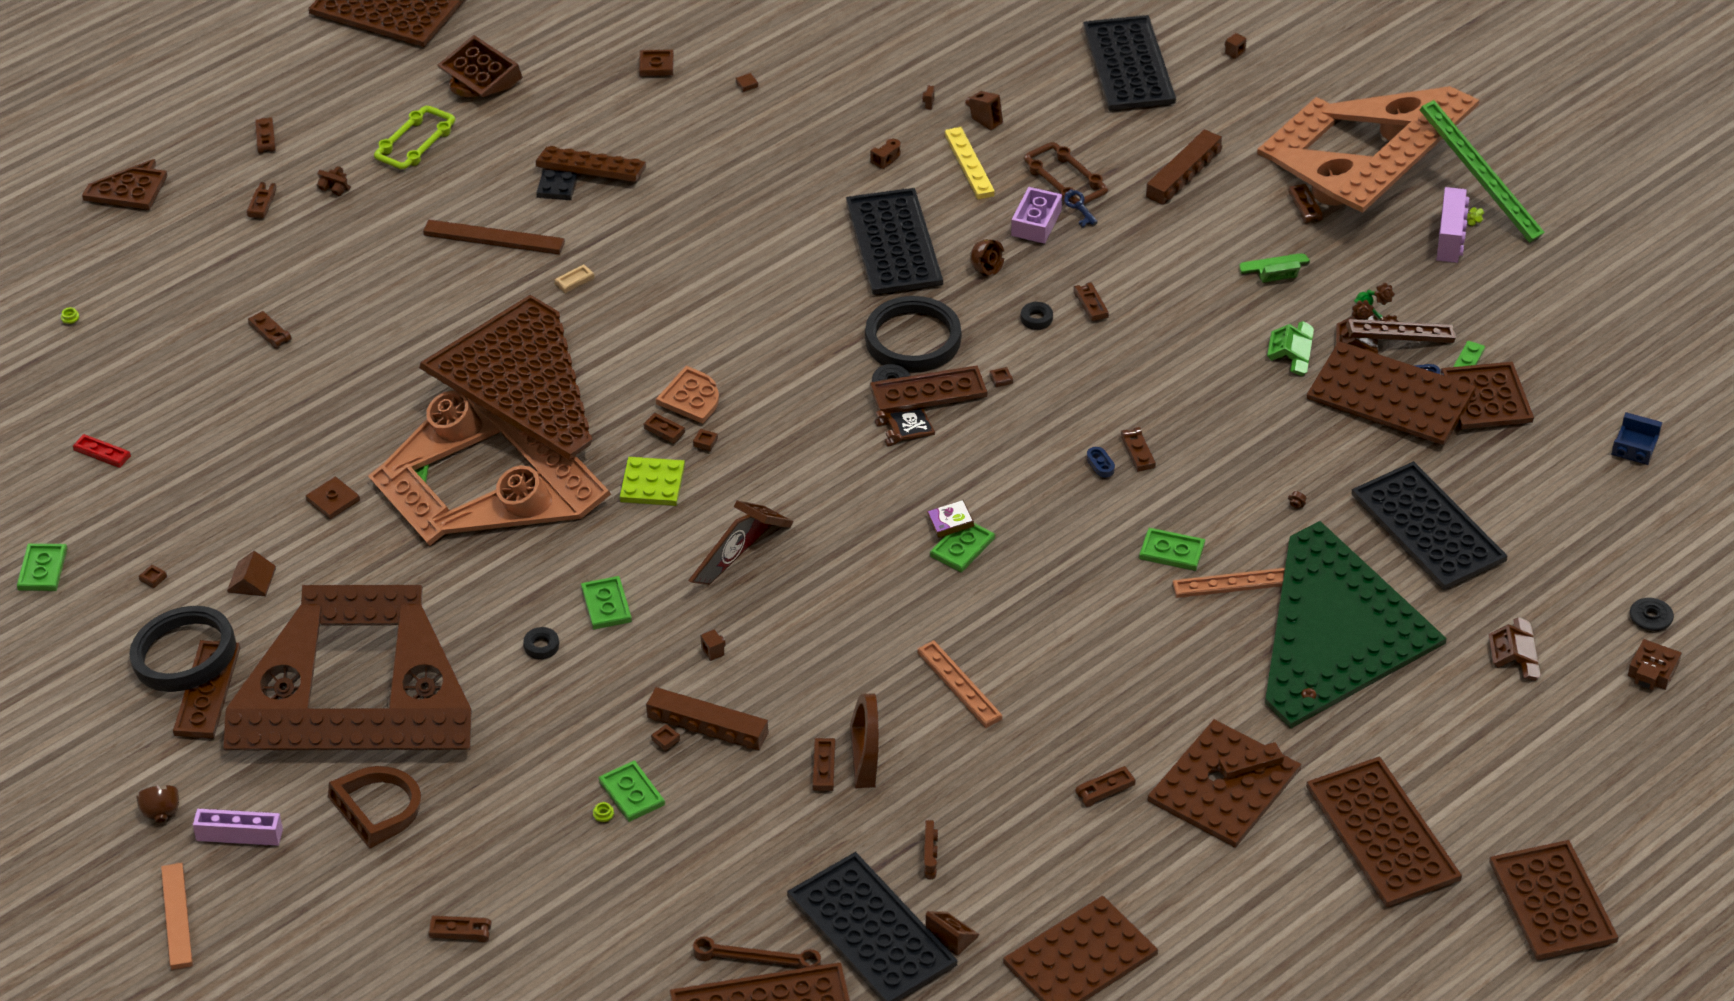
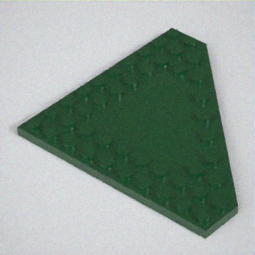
[1265,521,1447,729]

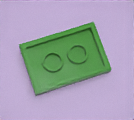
[930,523,995,573]
[1139,528,1205,571]
[17,544,67,591]
[581,576,632,630]
[599,760,665,822]

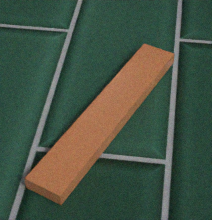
[1172,568,1285,598]
[918,640,1002,728]
[161,863,193,970]

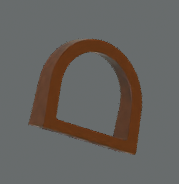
[850,693,879,789]
[328,766,421,849]

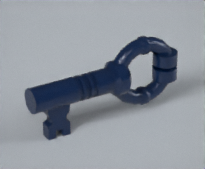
[1064,189,1098,228]

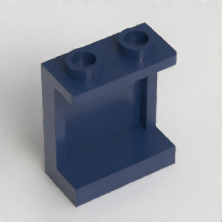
[1611,412,1663,465]

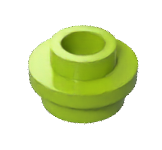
[61,307,79,324]
[593,802,614,822]

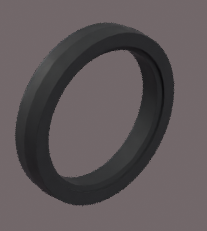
[865,296,962,373]
[129,606,236,692]

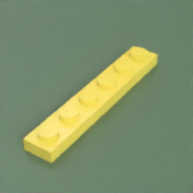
[945,127,995,200]

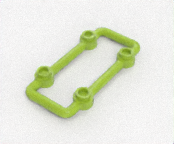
[374,106,456,169]

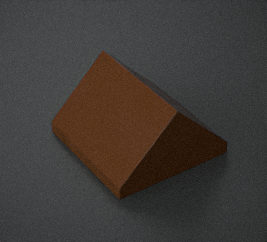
[227,551,276,597]
[925,911,979,956]

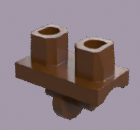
[317,166,351,196]

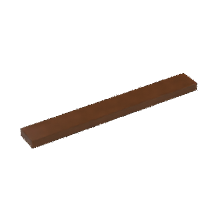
[423,219,565,254]

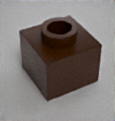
[1225,33,1247,59]
[700,629,726,661]

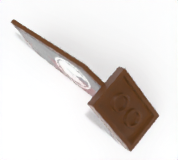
[688,500,794,585]

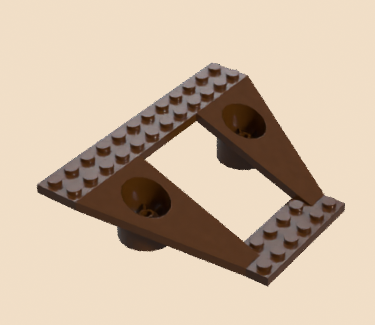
[223,585,472,750]

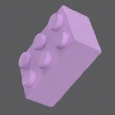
[1011,187,1062,244]

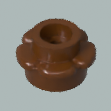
[1288,491,1307,508]

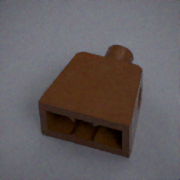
[965,91,1003,131]

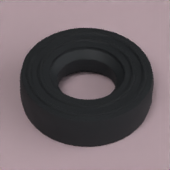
[1020,302,1053,330]
[523,627,559,659]

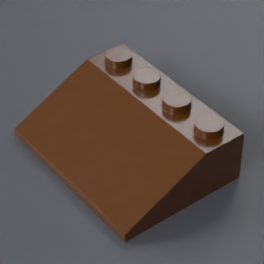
[437,35,523,97]

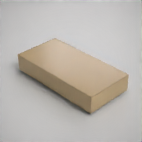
[554,265,595,293]

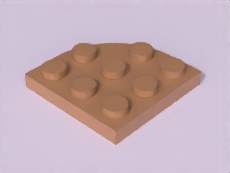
[656,366,719,424]

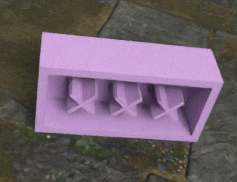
[1437,187,1469,263]

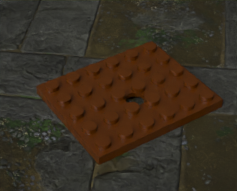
[1147,719,1301,848]

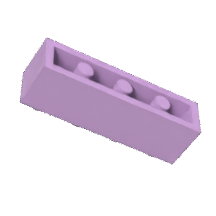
[193,809,283,846]

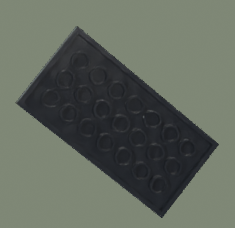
[1083,15,1176,111]
[846,188,943,295]
[1351,461,1508,590]
[787,851,958,1001]

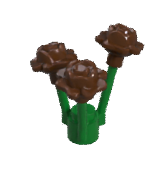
[1352,282,1399,322]

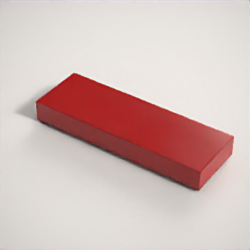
[73,434,131,468]

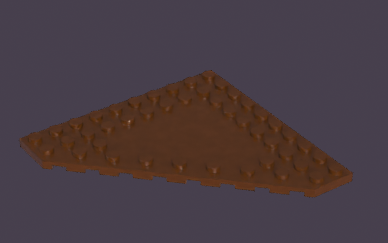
[419,295,592,460]

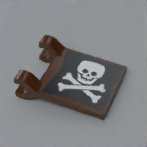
[874,408,935,446]

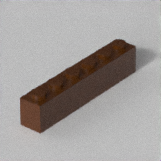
[1146,129,1222,205]
[646,687,769,750]

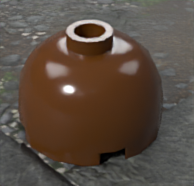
[970,239,1004,275]
[136,785,179,822]

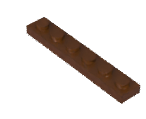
[1346,319,1456,343]

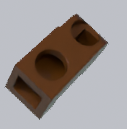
[870,139,901,170]

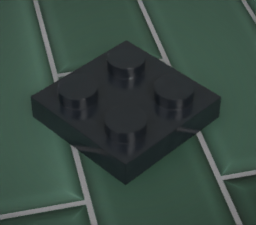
[536,170,578,200]

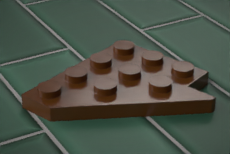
[82,159,167,210]

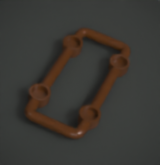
[1024,142,1108,205]

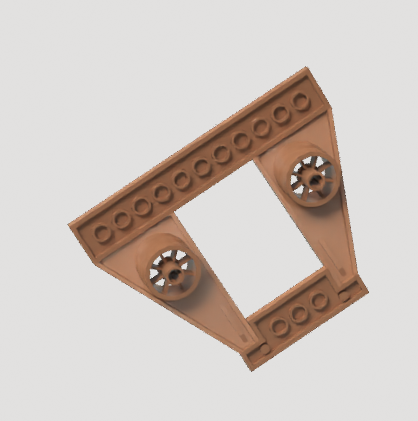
[1257,86,1479,213]
[368,391,611,546]

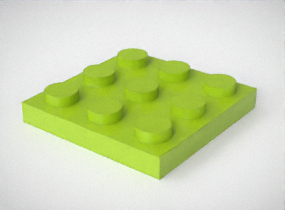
[620,457,685,506]

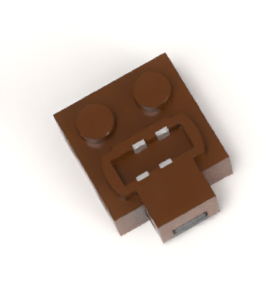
[1628,639,1682,690]

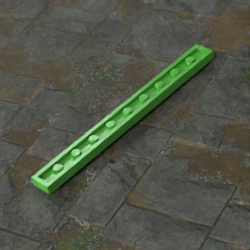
[1419,100,1545,243]

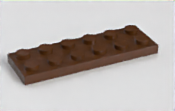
[536,146,646,182]
[870,365,988,413]
[173,640,240,738]

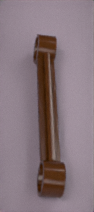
[693,936,821,969]

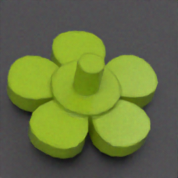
[1466,207,1484,226]

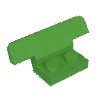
[1240,253,1310,283]
[1267,321,1314,376]

